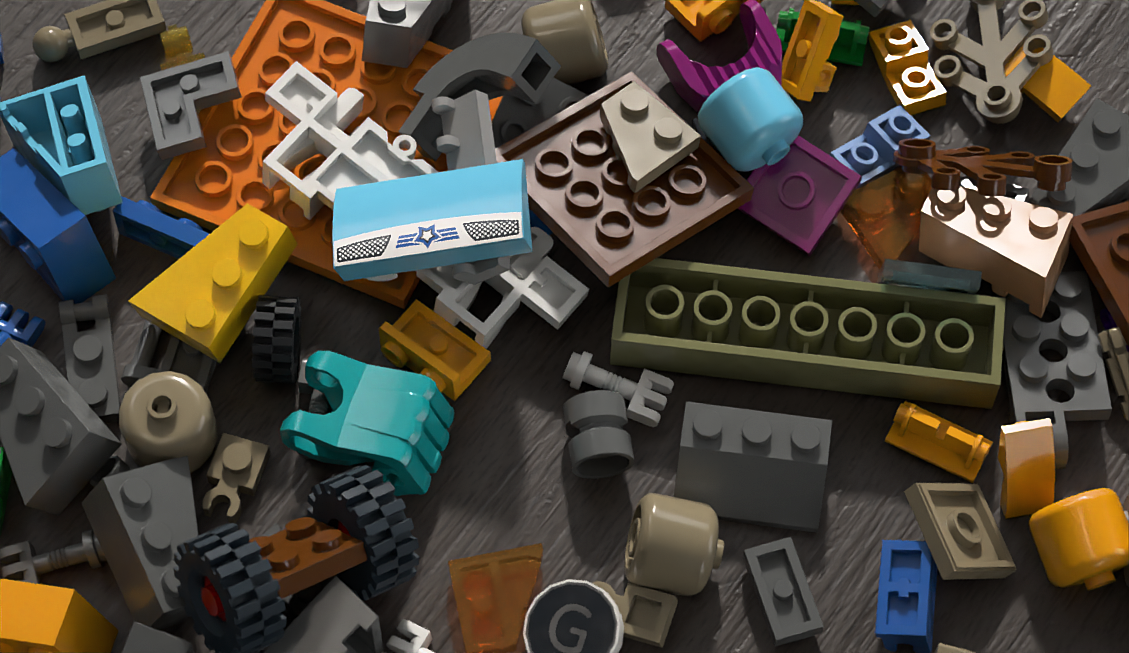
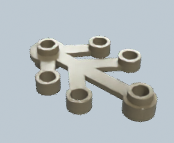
[930,0,1054,124]

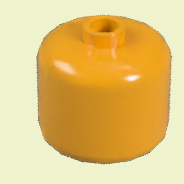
[1028,488,1129,590]

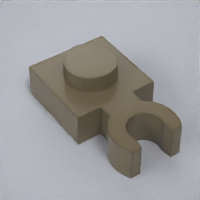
[202,433,271,524]
[592,581,678,648]

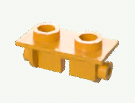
[885,401,993,483]

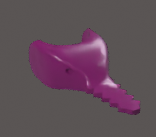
[656,0,782,114]

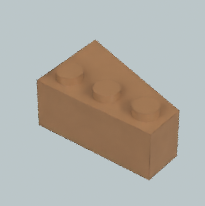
[919,186,1073,318]

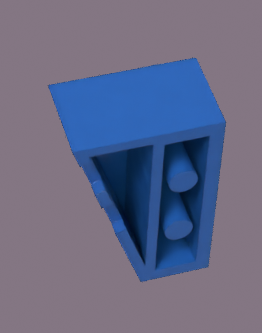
[0,148,116,304]

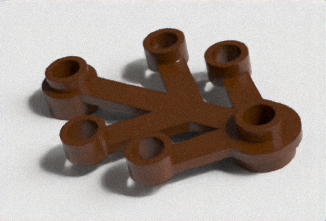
[893,138,1072,197]

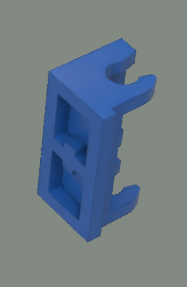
[875,540,937,653]

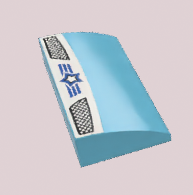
[332,159,533,281]

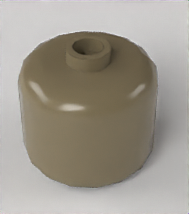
[521,0,609,85]
[119,371,218,473]
[624,493,724,596]

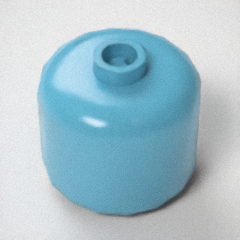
[698,67,803,172]

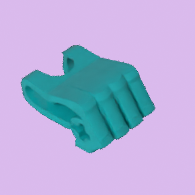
[280,351,455,496]

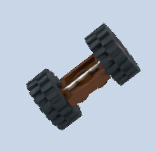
[173,465,419,653]

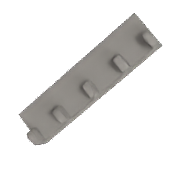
[431,90,511,285]

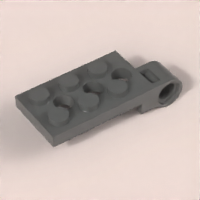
[991,271,1112,469]

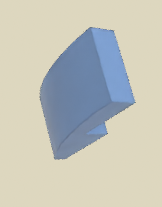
[830,105,931,195]

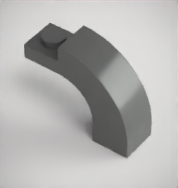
[398,32,561,161]

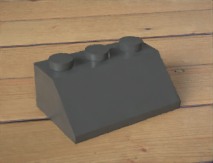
[674,401,832,533]

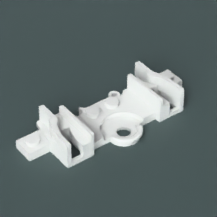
[262,61,589,349]

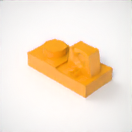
[781,0,844,102]

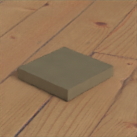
[904,483,1016,580]

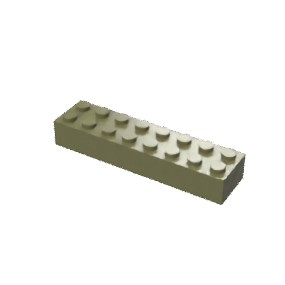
[610,258,1006,409]

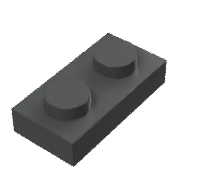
[743,537,824,647]

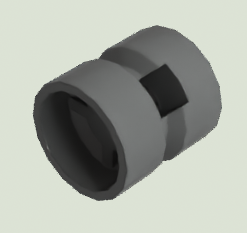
[563,390,634,479]

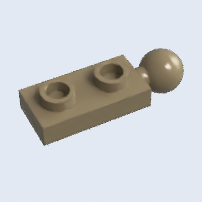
[32,0,167,62]

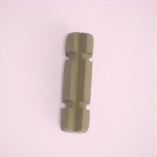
[1098,327,1129,421]

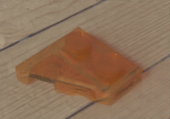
[840,167,932,276]
[448,543,543,653]

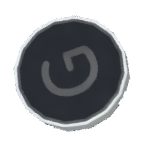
[523,579,624,653]

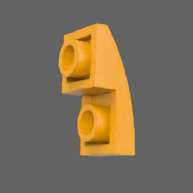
[869,20,946,115]
[1005,44,1091,123]
[998,418,1055,519]

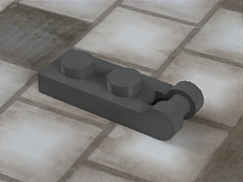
[59,294,121,424]

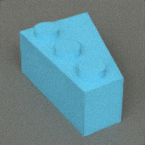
[0,75,123,215]

